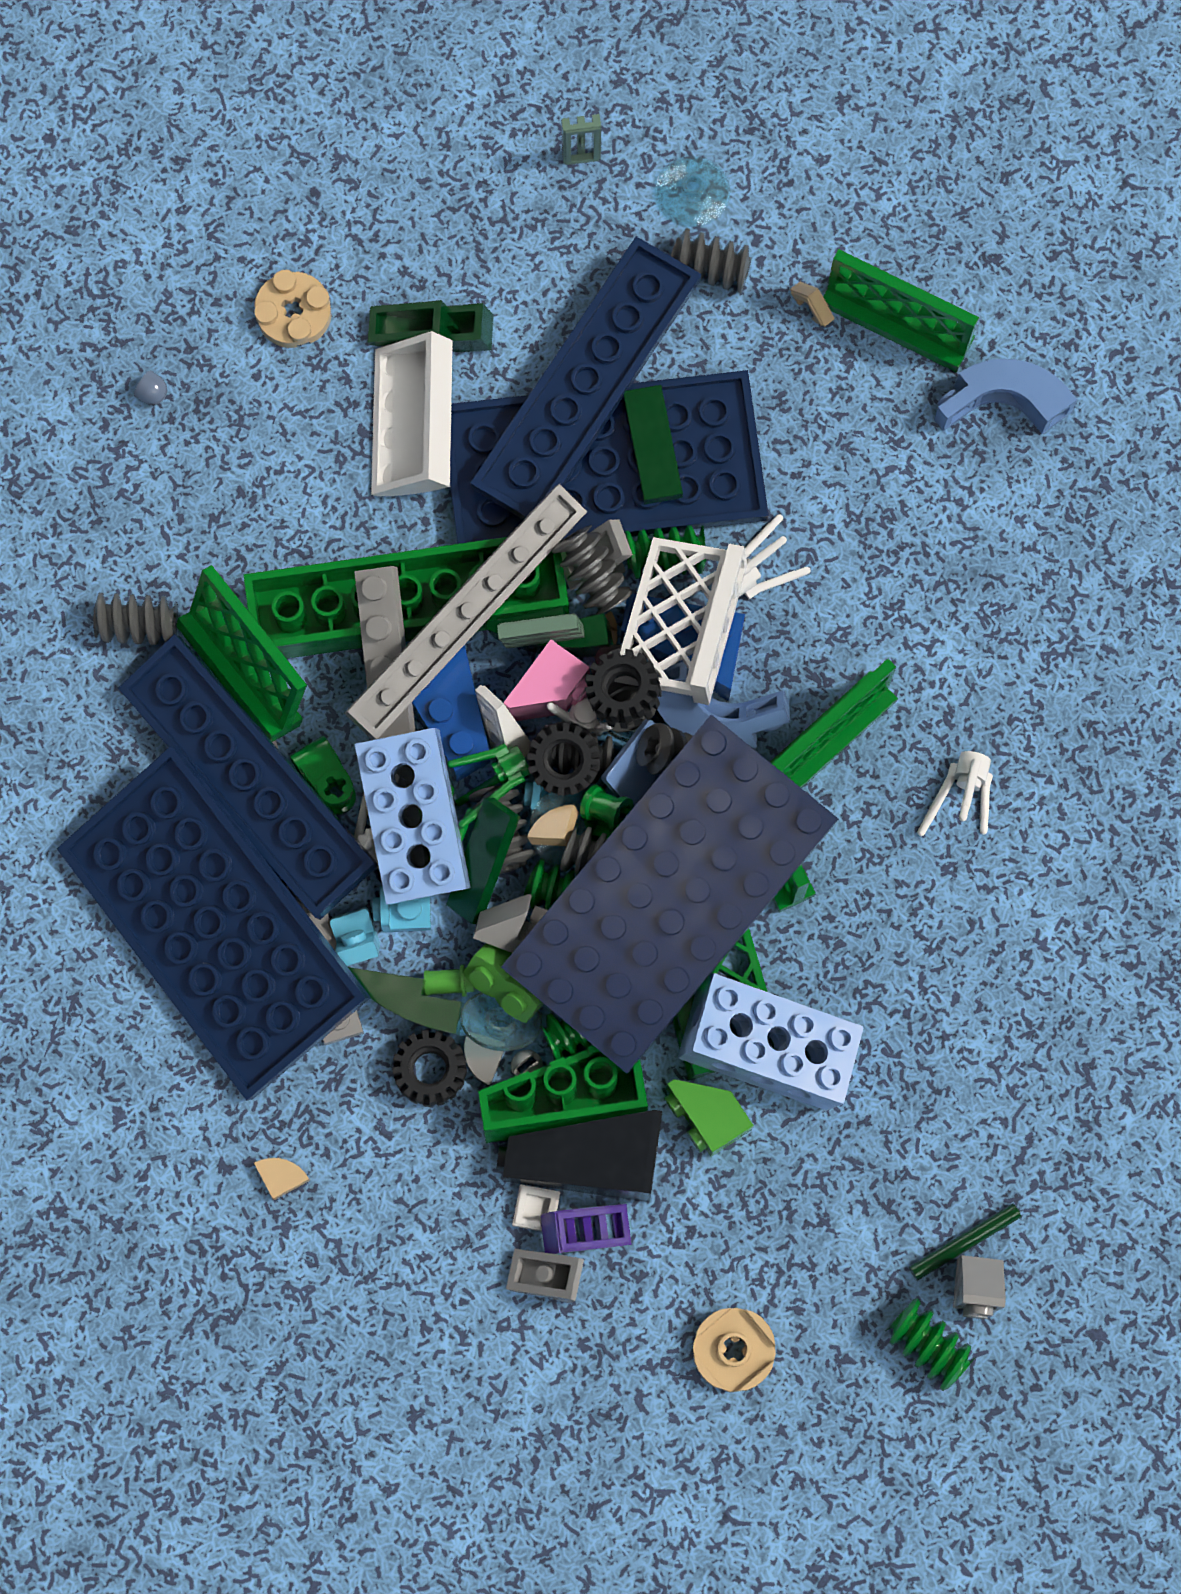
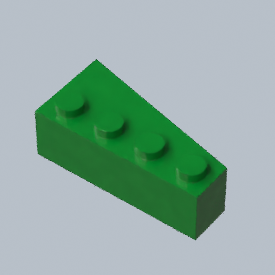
[478,1045,648,1143]

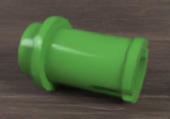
[424,964,475,997]

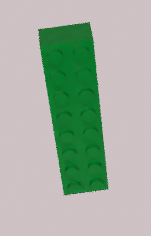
[243,537,569,659]

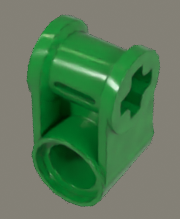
[289,735,356,815]
[580,785,634,841]

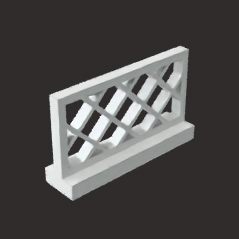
[614,537,747,705]

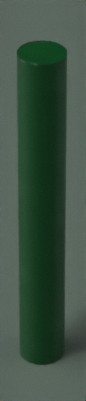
[909,1203,1022,1281]

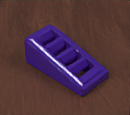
[540,1204,632,1254]

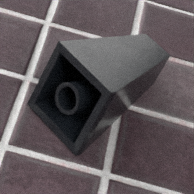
[496,1110,662,1202]

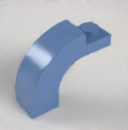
[934,359,1078,434]
[657,662,790,748]

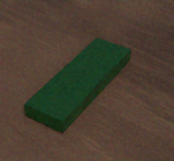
[623,385,683,505]
[446,798,520,924]

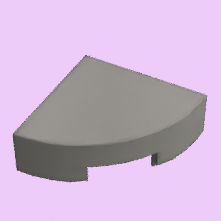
[464,1033,505,1087]

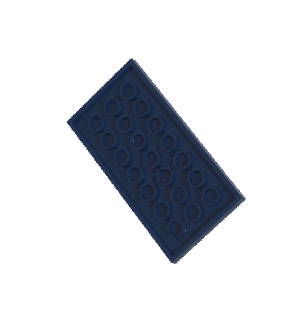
[450,370,769,544]
[501,714,839,1073]
[57,746,371,1101]

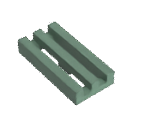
[561,114,601,165]
[497,613,584,649]

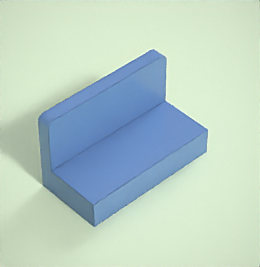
[601,719,659,806]

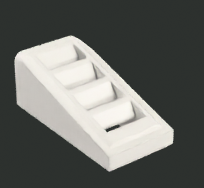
[475,685,531,758]

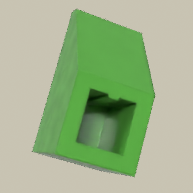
[664,1079,754,1157]

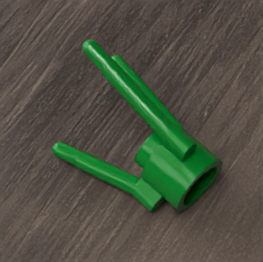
[447,743,530,829]

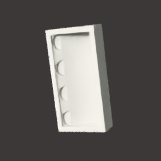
[371,331,453,496]

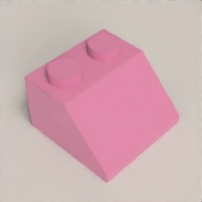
[504,640,590,721]

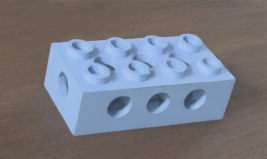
[355,728,471,905]
[677,973,864,1110]

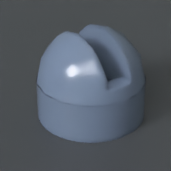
[134,370,167,405]

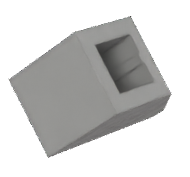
[953,1255,1006,1319]

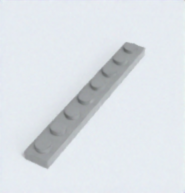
[344,484,587,740]
[354,566,430,868]

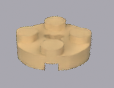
[254,270,332,348]
[692,1308,776,1392]

